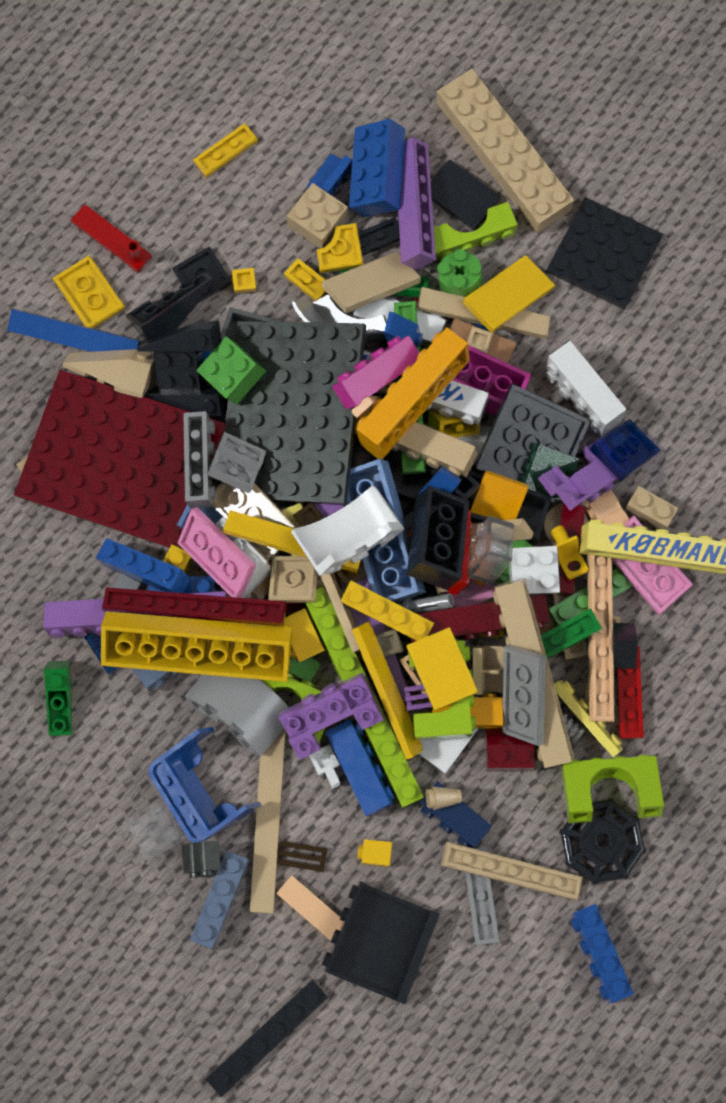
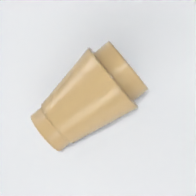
[426,786,462,810]

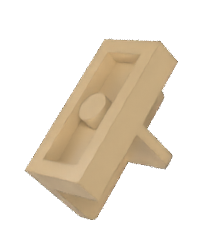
[473,645,504,695]

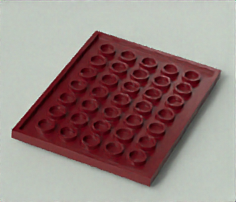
[14,369,227,550]

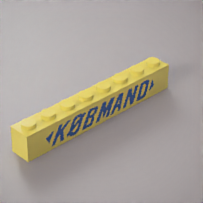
[580,520,726,575]

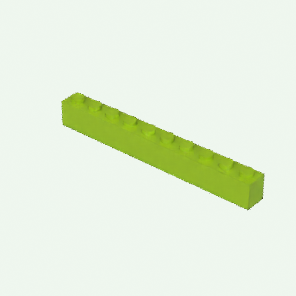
[304,586,424,808]

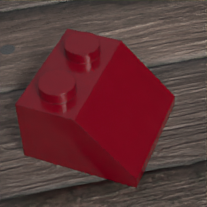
[485,729,535,772]

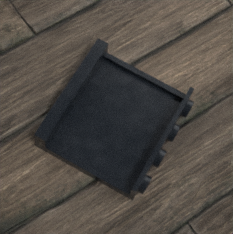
[321,881,440,1004]

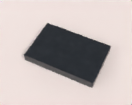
[431,159,501,231]

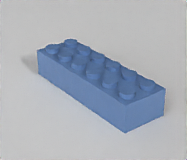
[347,459,426,603]

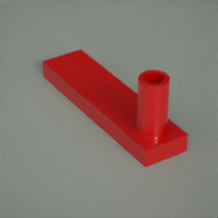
[71,204,152,273]

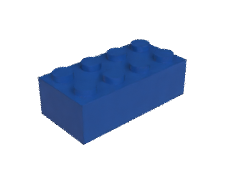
[349,119,405,217]

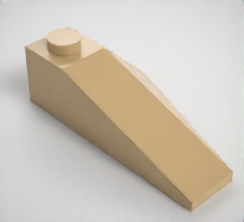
[63,349,155,398]

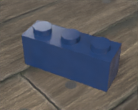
[419,781,492,849]

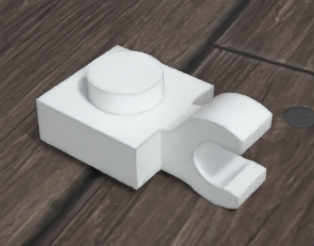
[309,744,340,789]

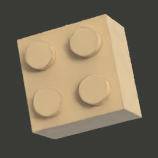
[287,183,348,248]

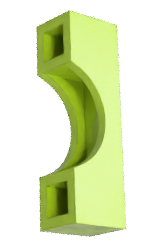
[434,202,518,261]

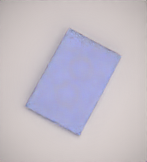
[589,419,661,481]

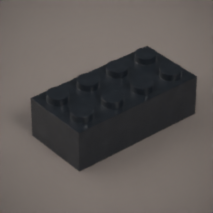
[406,485,469,590]

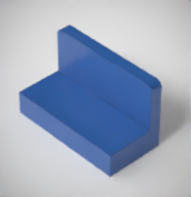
[307,154,352,196]

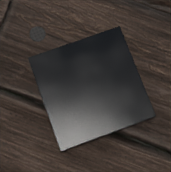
[172,246,232,304]

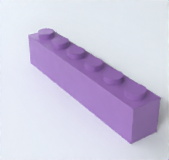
[398,137,436,270]

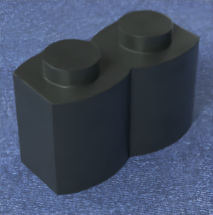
[182,841,220,878]

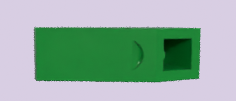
[44,661,72,736]

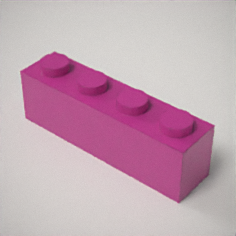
[332,336,419,410]

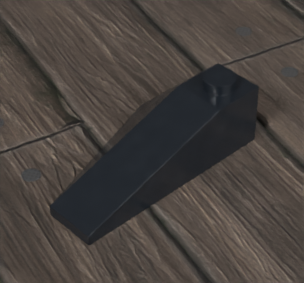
[125,272,215,342]

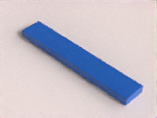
[7,309,141,352]

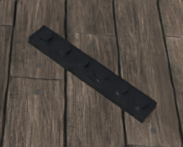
[206,979,329,1097]

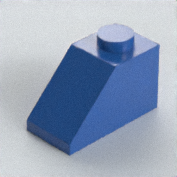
[384,311,423,348]

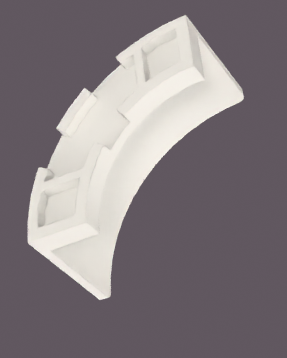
[291,486,404,576]

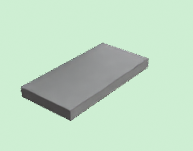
[502,644,546,746]

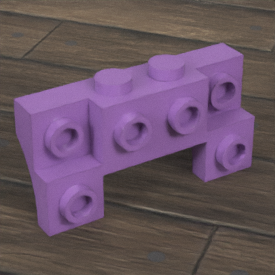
[538,438,633,511]
[278,673,383,760]

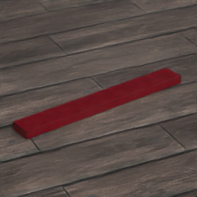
[102,587,287,626]

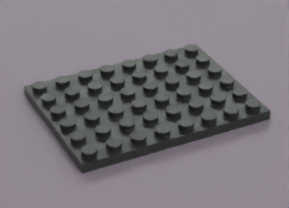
[217,321,367,505]

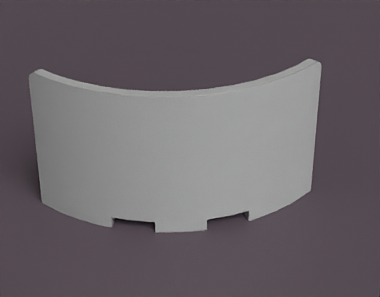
[291,295,387,342]
[185,675,289,756]

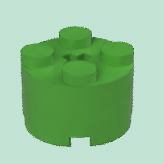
[437,249,483,297]

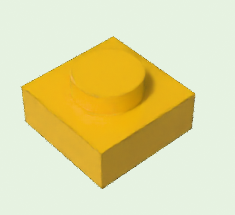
[232,268,256,294]

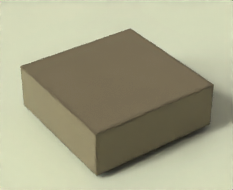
[376,629,404,657]

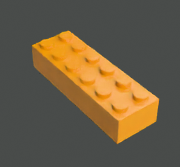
[356,327,470,459]

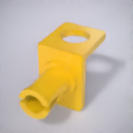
[551,526,589,580]

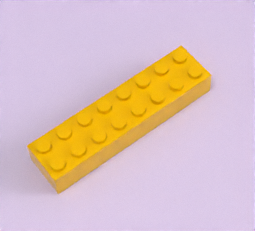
[101,611,292,682]

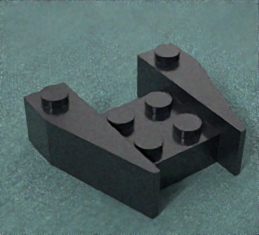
[137,321,228,416]

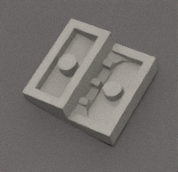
[207,432,266,493]

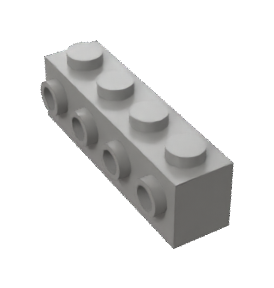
[184,411,216,509]

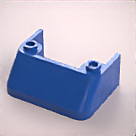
[148,727,261,843]

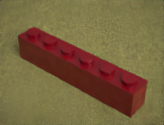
[411,594,550,643]

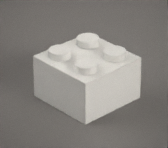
[508,546,560,595]

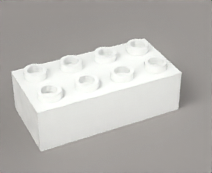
[545,341,626,438]

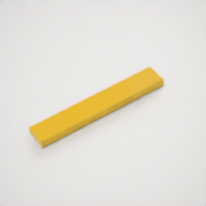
[223,510,361,573]
[352,621,424,760]

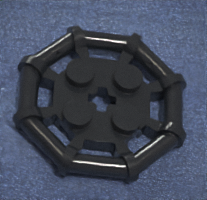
[559,798,646,885]

